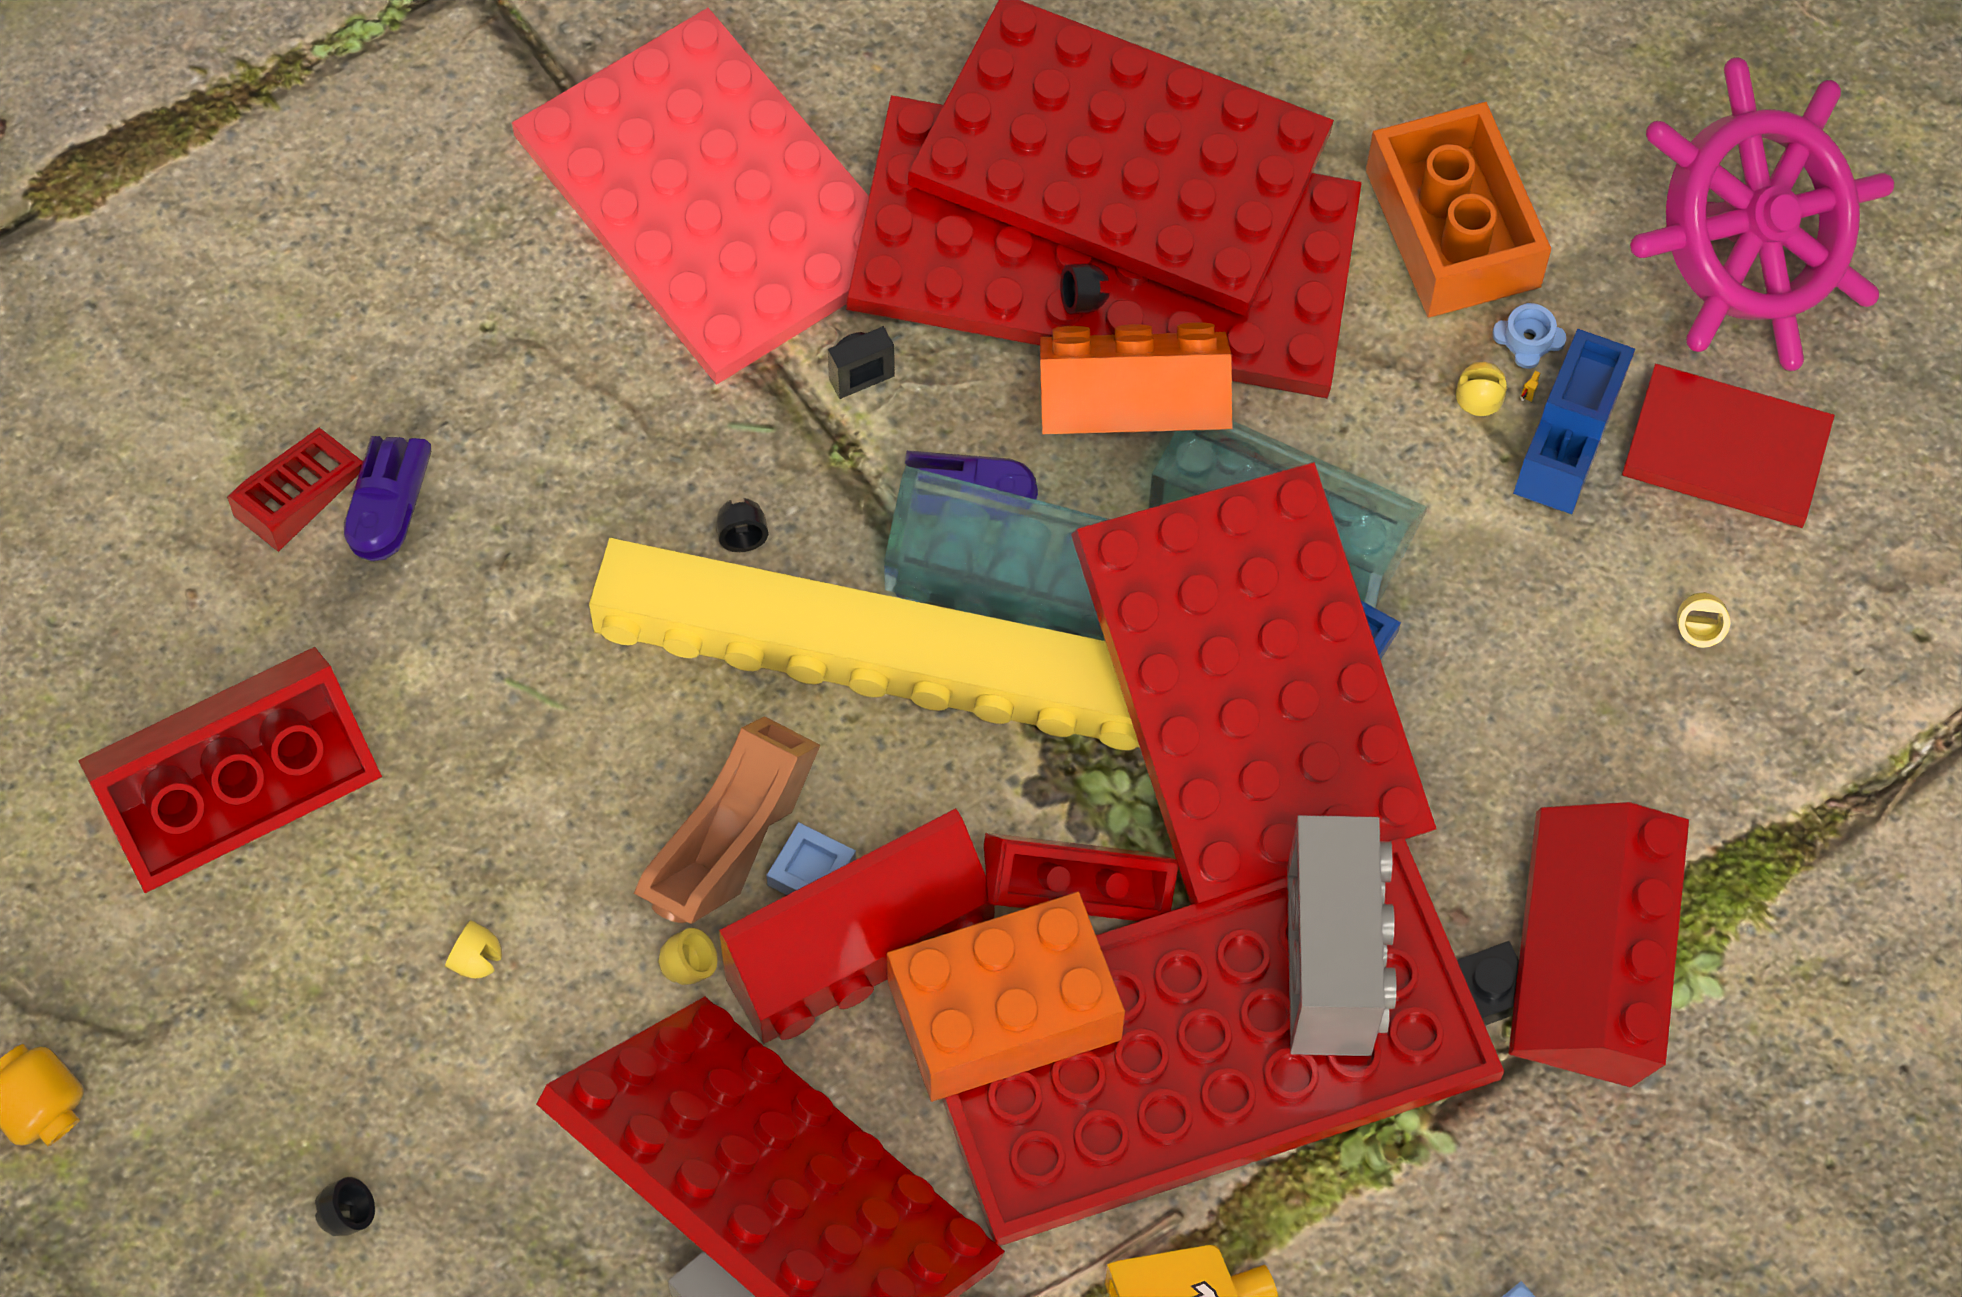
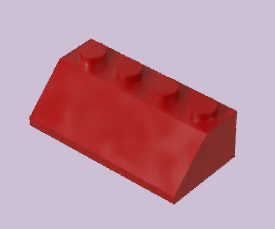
[78,647,382,893]
[1508,802,1689,1088]
[719,808,995,1045]

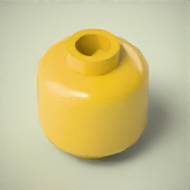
[0,1044,84,1146]

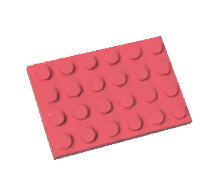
[512,8,869,385]

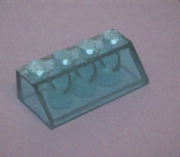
[1148,420,1427,608]
[884,466,1110,641]

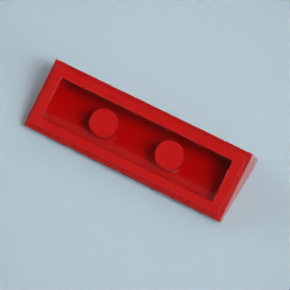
[984,833,1178,921]

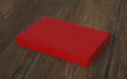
[1622,363,1835,528]

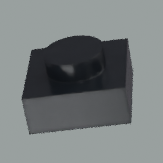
[828,326,895,399]
[1457,941,1519,1026]

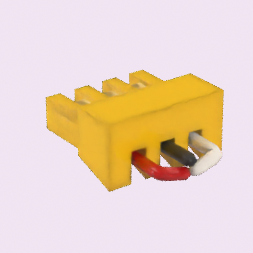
[1521,371,1541,402]

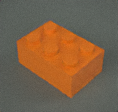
[1366,102,1551,318]
[1040,323,1232,434]
[887,892,1125,1102]

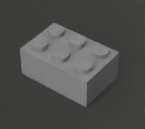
[1287,815,1397,1056]

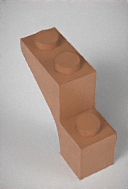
[634,716,820,924]

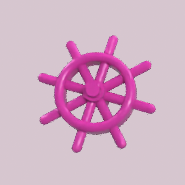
[1630,57,1894,371]

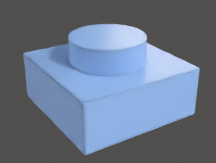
[766,822,856,895]

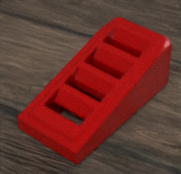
[227,427,363,552]

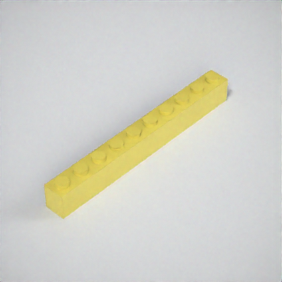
[589,538,1140,750]

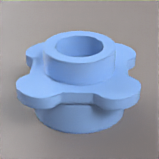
[1492,303,1566,369]

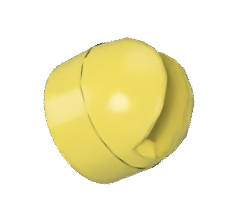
[1456,362,1507,416]
[1677,592,1730,647]
[445,920,502,979]
[658,928,718,985]

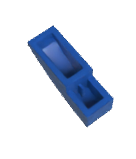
[1513,329,1635,514]

